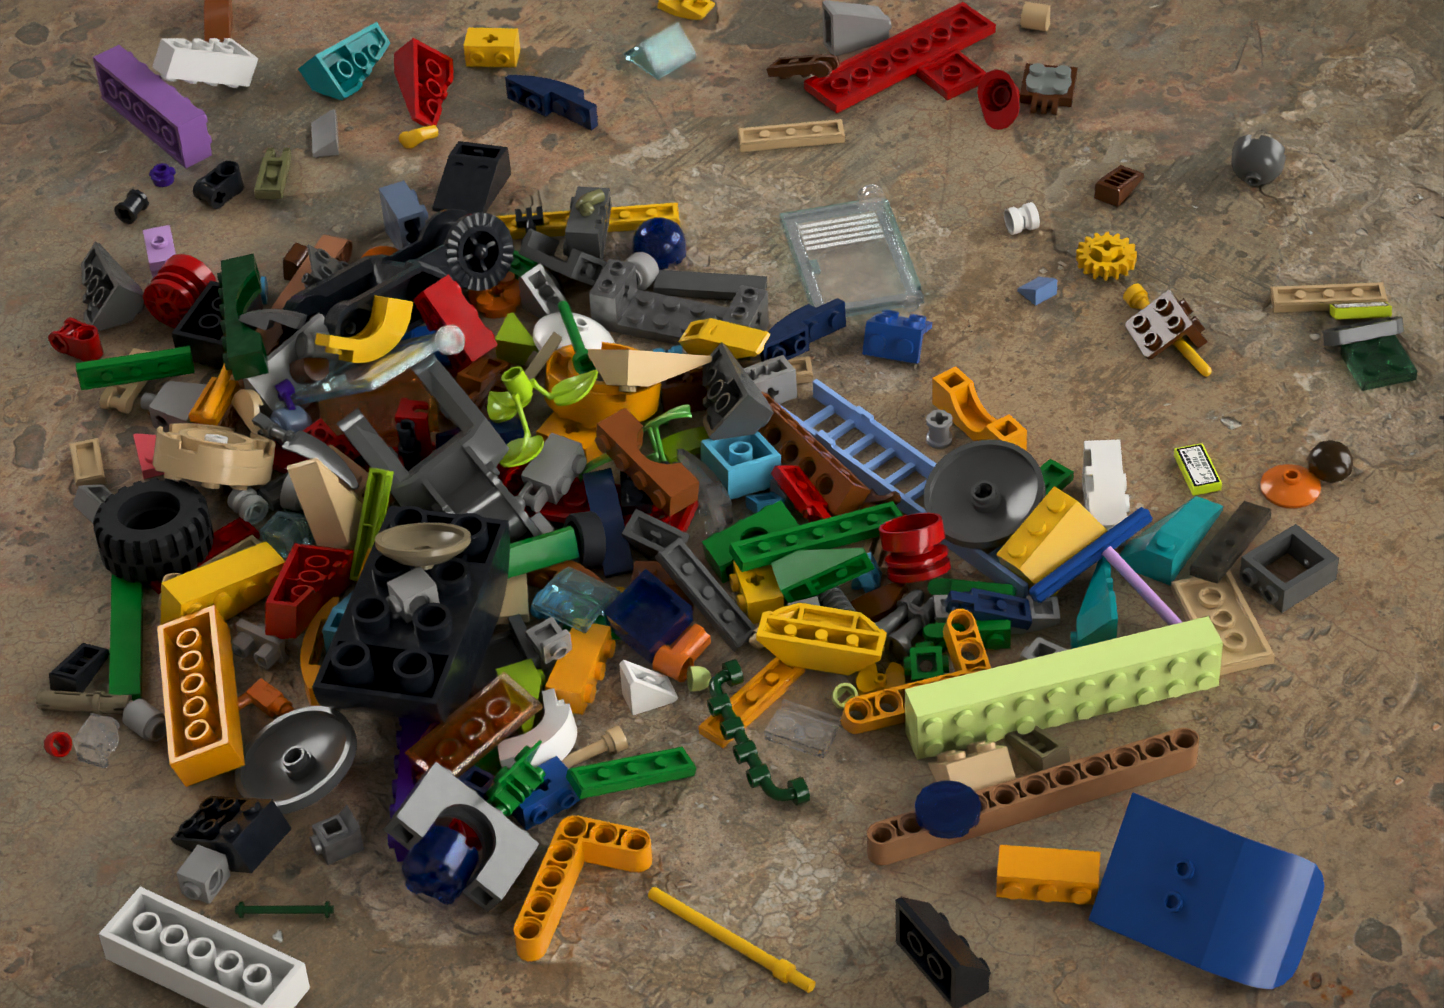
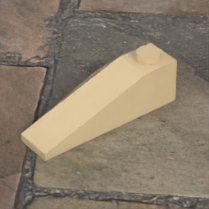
[588,349,712,392]
[287,458,363,550]

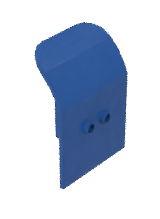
[1088,792,1325,989]

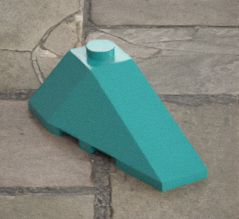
[1070,557,1118,649]

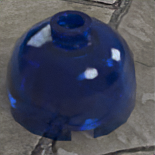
[632,217,687,270]

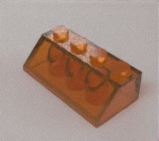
[319,378,439,440]
[405,672,543,778]

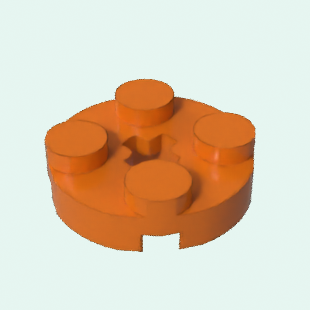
[468,271,522,318]

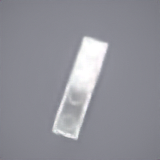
[673,449,733,537]

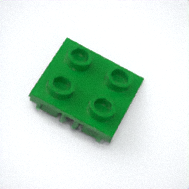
[486,740,546,816]

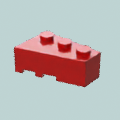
[414,274,498,378]

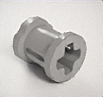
[926,410,953,449]

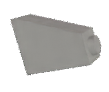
[822,0,892,56]

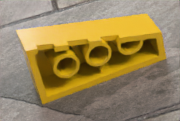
[160,541,285,625]

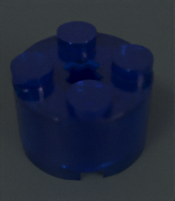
[402,825,479,905]

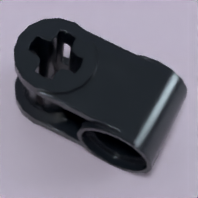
[193,161,244,209]

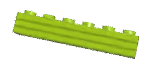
[349,468,394,581]

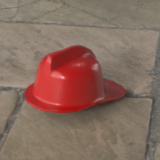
[977,69,1020,130]

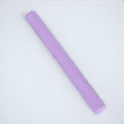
[1102,546,1182,625]

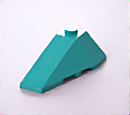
[298,22,391,101]
[1119,496,1223,586]

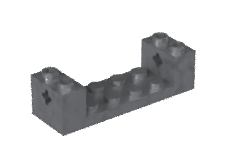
[589,259,769,360]

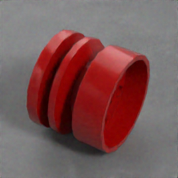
[143,254,216,328]
[879,513,951,583]

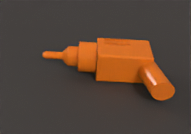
[237,678,294,717]

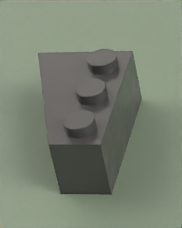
[563,186,612,260]

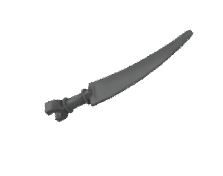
[252,413,359,490]

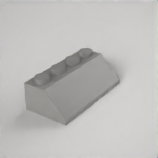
[243,313,351,419]

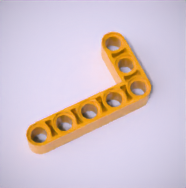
[841,609,991,734]
[513,815,653,962]

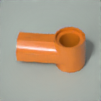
[652,623,711,683]

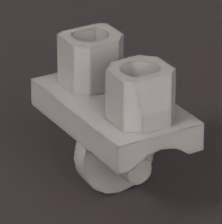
[231,619,290,670]

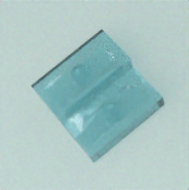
[532,566,621,634]

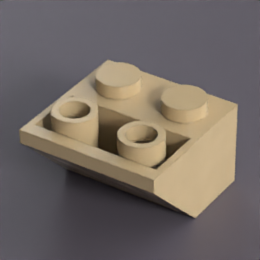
[928,740,1016,800]

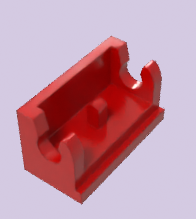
[395,397,436,461]

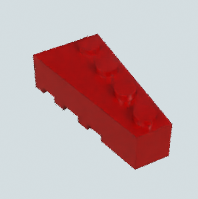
[265,543,354,639]

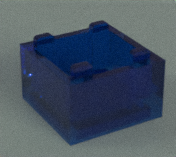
[603,569,694,664]

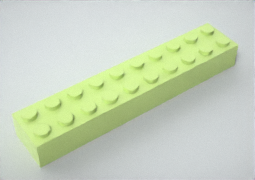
[905,616,1223,760]

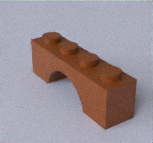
[595,408,699,517]

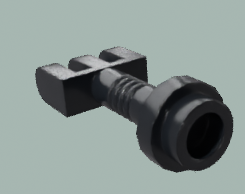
[515,206,544,234]

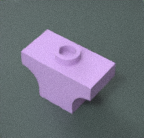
[143,225,176,278]

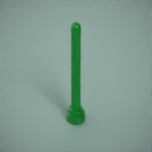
[558,300,596,374]

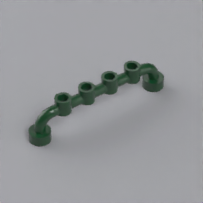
[707,659,810,805]

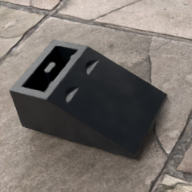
[432,141,511,213]
[171,796,292,873]

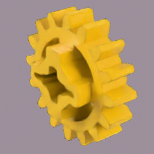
[1076,232,1137,281]

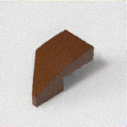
[850,582,908,622]

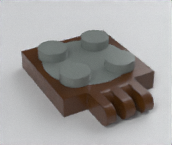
[1019,63,1078,115]

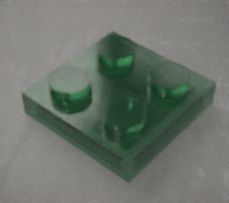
[1340,335,1418,391]

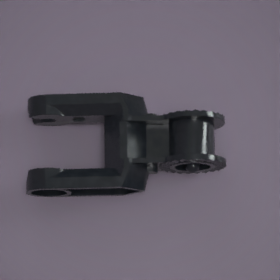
[281,209,514,338]

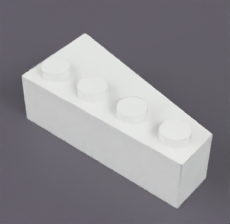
[152,38,258,88]

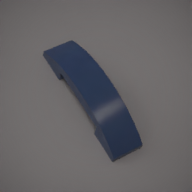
[582,468,634,578]

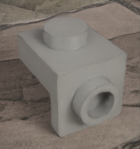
[525,617,572,664]

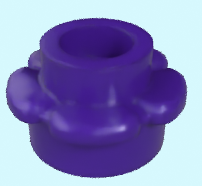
[149,163,176,187]

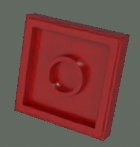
[916,49,987,100]

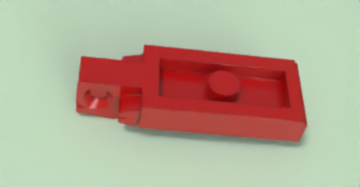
[771,465,831,523]

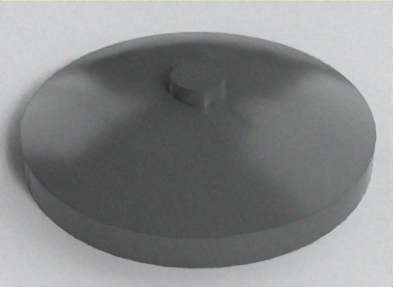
[924,439,1046,549]
[235,706,357,814]

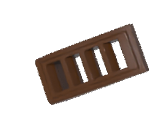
[1094,165,1144,207]

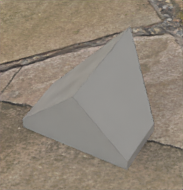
[518,263,572,319]

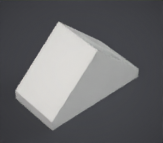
[619,659,678,715]

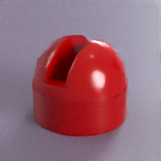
[44,731,72,757]

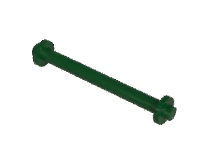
[235,901,334,918]

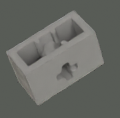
[743,355,797,404]

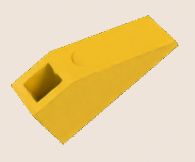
[678,318,770,359]

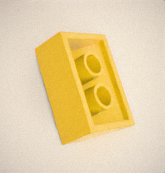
[996,486,1107,596]

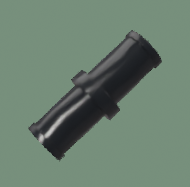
[396,419,422,471]

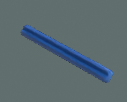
[1029,507,1152,603]

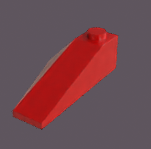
[394,38,454,127]

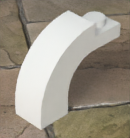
[497,688,577,769]

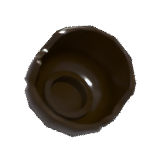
[1306,440,1353,483]

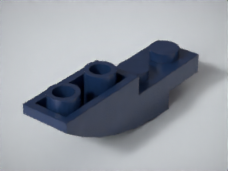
[505,75,598,131]
[760,298,846,362]

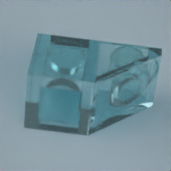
[259,511,315,561]

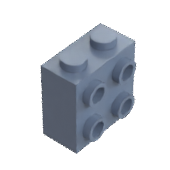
[379,181,428,250]

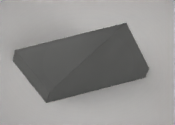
[622,509,690,561]

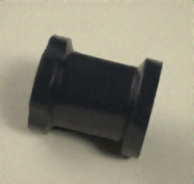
[114,189,149,224]

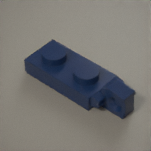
[944,588,1032,630]

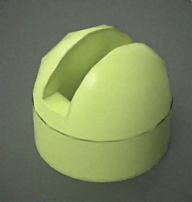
[687,666,711,692]
[831,683,858,710]

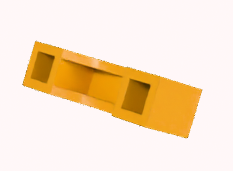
[932,366,1027,451]

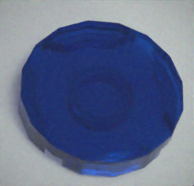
[915,780,981,839]

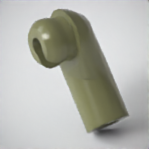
[575,189,605,217]

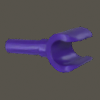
[274,379,296,410]

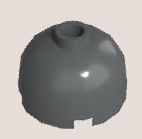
[1231,135,1287,186]

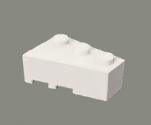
[1082,440,1130,546]

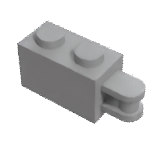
[518,433,587,512]

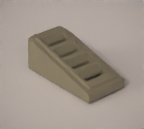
[1005,726,1070,772]

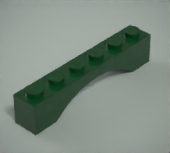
[217,253,269,381]

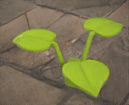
[487,366,598,468]

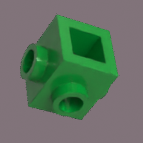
[904,642,949,683]

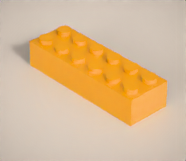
[157,605,245,787]

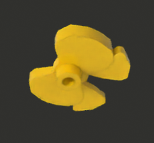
[856,662,905,695]

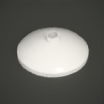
[533,312,615,351]

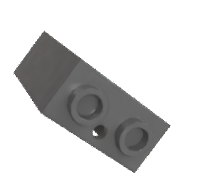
[1239,524,1339,613]

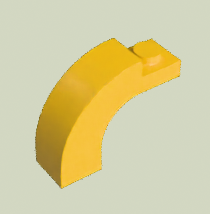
[315,295,413,363]

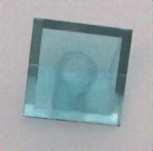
[624,22,696,79]

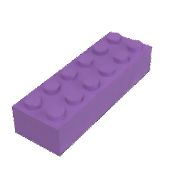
[93,45,212,168]

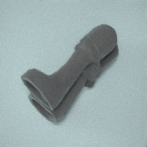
[874,589,935,668]

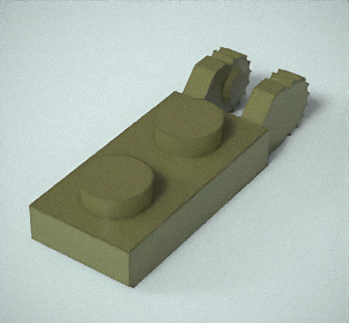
[254,148,292,200]

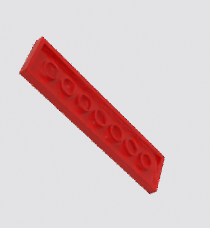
[804,2,996,114]

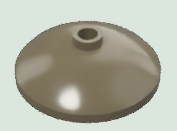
[375,523,471,570]

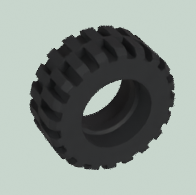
[93,478,214,584]

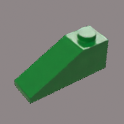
[771,548,875,603]

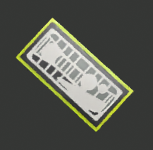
[1330,302,1392,320]
[1174,443,1222,496]

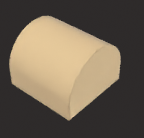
[1021,1,1050,32]

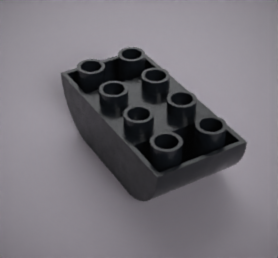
[312,506,510,724]

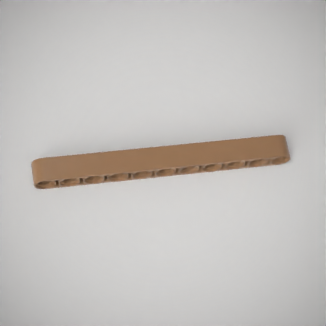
[867,728,1200,866]

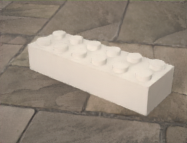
[99,887,310,1008]

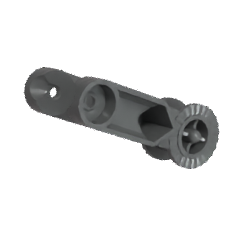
[336,352,542,544]

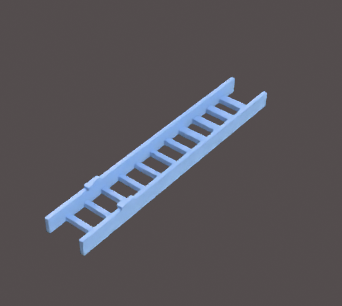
[778,379,1028,598]

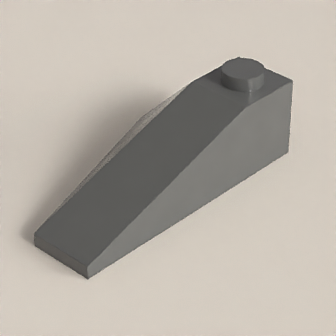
[81,242,145,331]
[702,342,774,440]

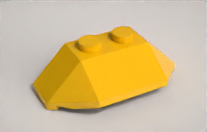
[756,603,887,676]

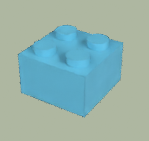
[701,431,781,500]

